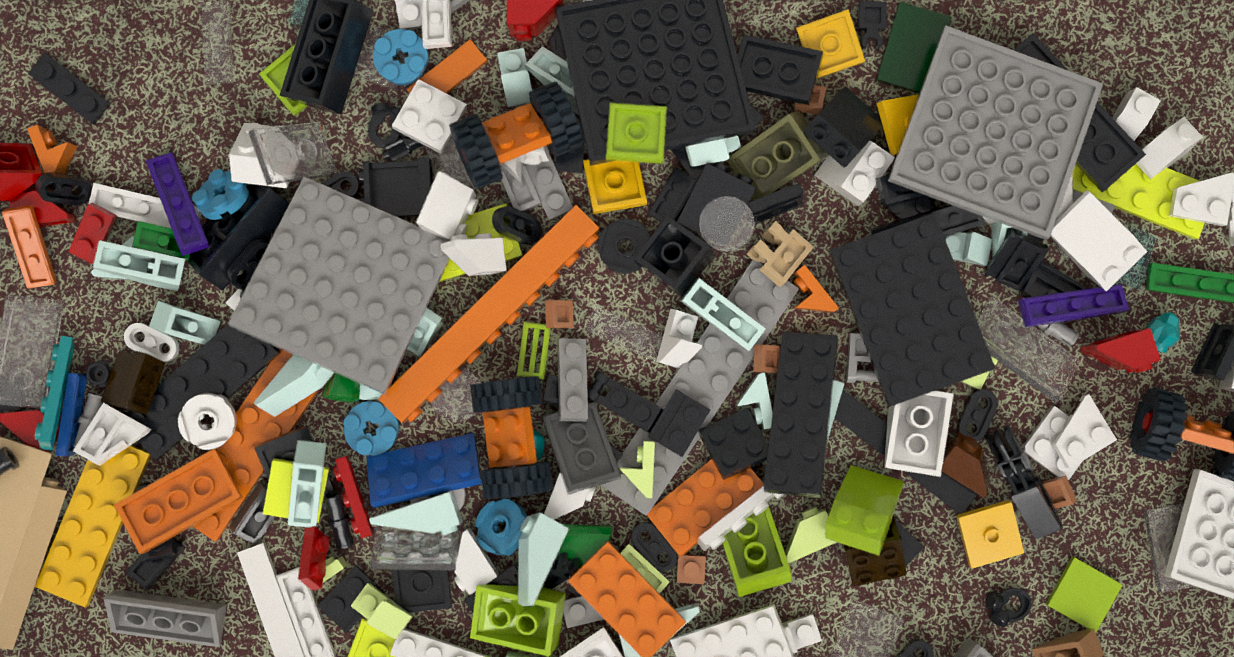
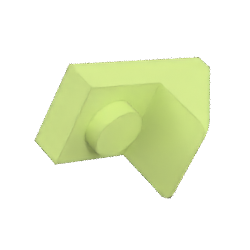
[620,440,655,498]
[351,583,413,639]

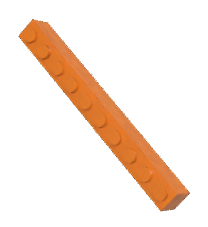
[379,205,599,423]

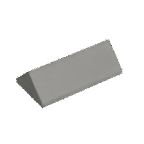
[104,589,227,647]

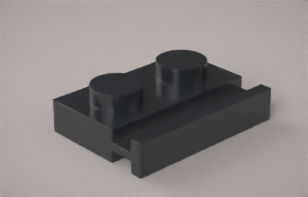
[748,183,804,226]
[984,229,1048,292]
[1019,261,1087,323]
[1191,323,1234,381]
[648,389,710,457]
[318,565,385,634]

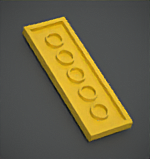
[35,445,151,607]

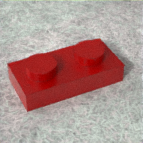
[68,202,117,264]
[298,526,329,590]

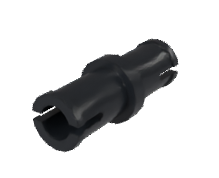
[323,491,354,549]

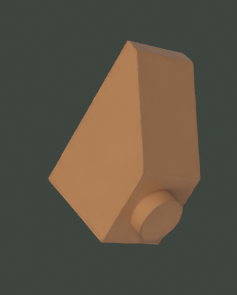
[1031,629,1104,657]

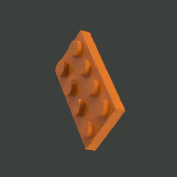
[114,449,243,554]
[646,459,764,557]
[568,541,686,657]

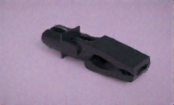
[984,425,1063,539]

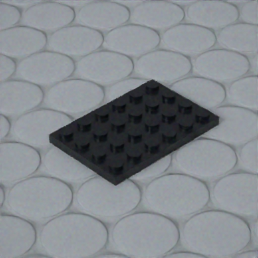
[829,213,996,407]

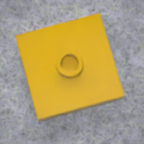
[796,9,865,79]
[877,94,919,156]
[583,159,647,214]
[956,500,1024,569]

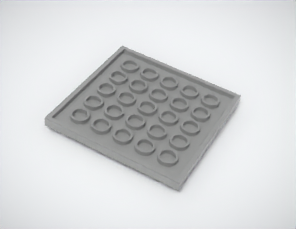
[888,25,1103,240]
[228,177,450,394]

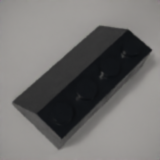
[279,0,373,115]
[187,184,290,291]

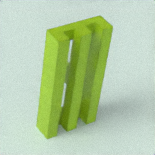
[517,322,551,379]

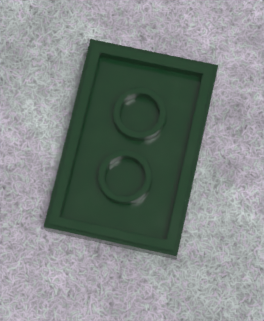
[876,2,952,94]

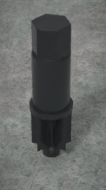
[382,136,424,162]

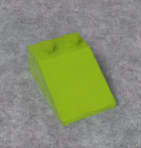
[825,465,904,556]
[722,503,792,597]
[470,584,566,657]

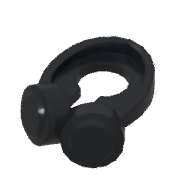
[368,103,401,148]
[985,588,1032,627]

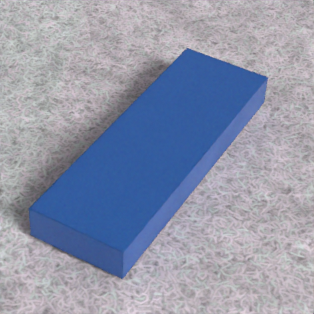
[55,373,87,457]

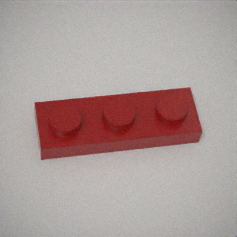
[333,455,374,539]

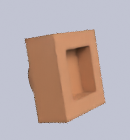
[795,85,827,114]
[545,300,574,328]
[753,345,781,373]
[1043,475,1077,509]
[676,554,706,584]

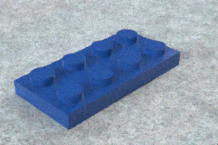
[366,433,482,508]

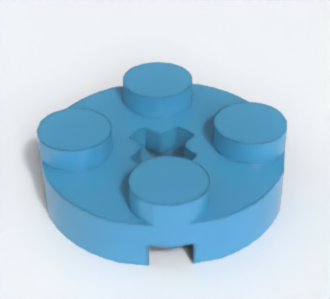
[373,29,429,85]
[192,169,249,220]
[343,401,400,456]
[475,499,527,556]

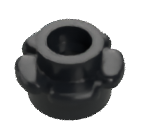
[86,360,112,387]

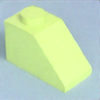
[785,506,836,564]

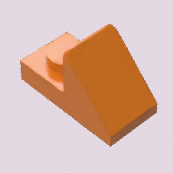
[27,125,77,174]
[793,265,839,313]

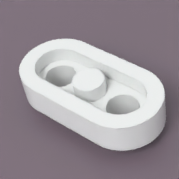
[124,323,179,362]

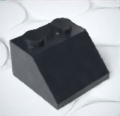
[634,215,715,298]

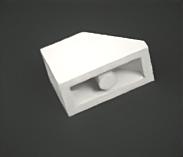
[1112,87,1161,141]
[1136,117,1203,179]
[544,473,596,520]
[454,528,500,595]

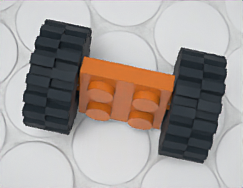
[449,81,583,190]
[470,376,553,499]
[1130,387,1234,481]

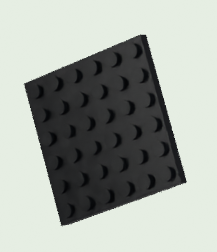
[555,0,756,166]

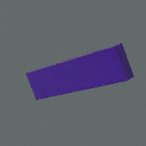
[145,152,209,256]
[1018,284,1129,328]

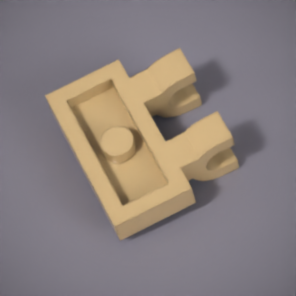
[746,221,814,287]

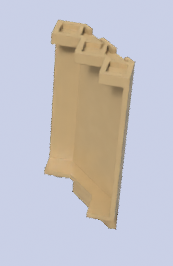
[0,436,67,650]

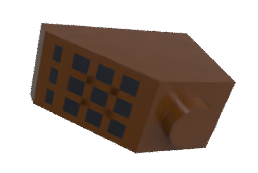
[942,432,990,498]

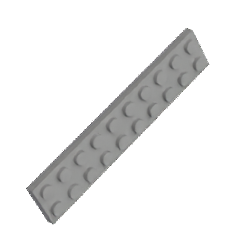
[601,260,799,516]

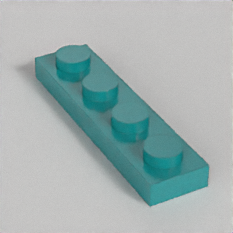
[35,336,75,450]

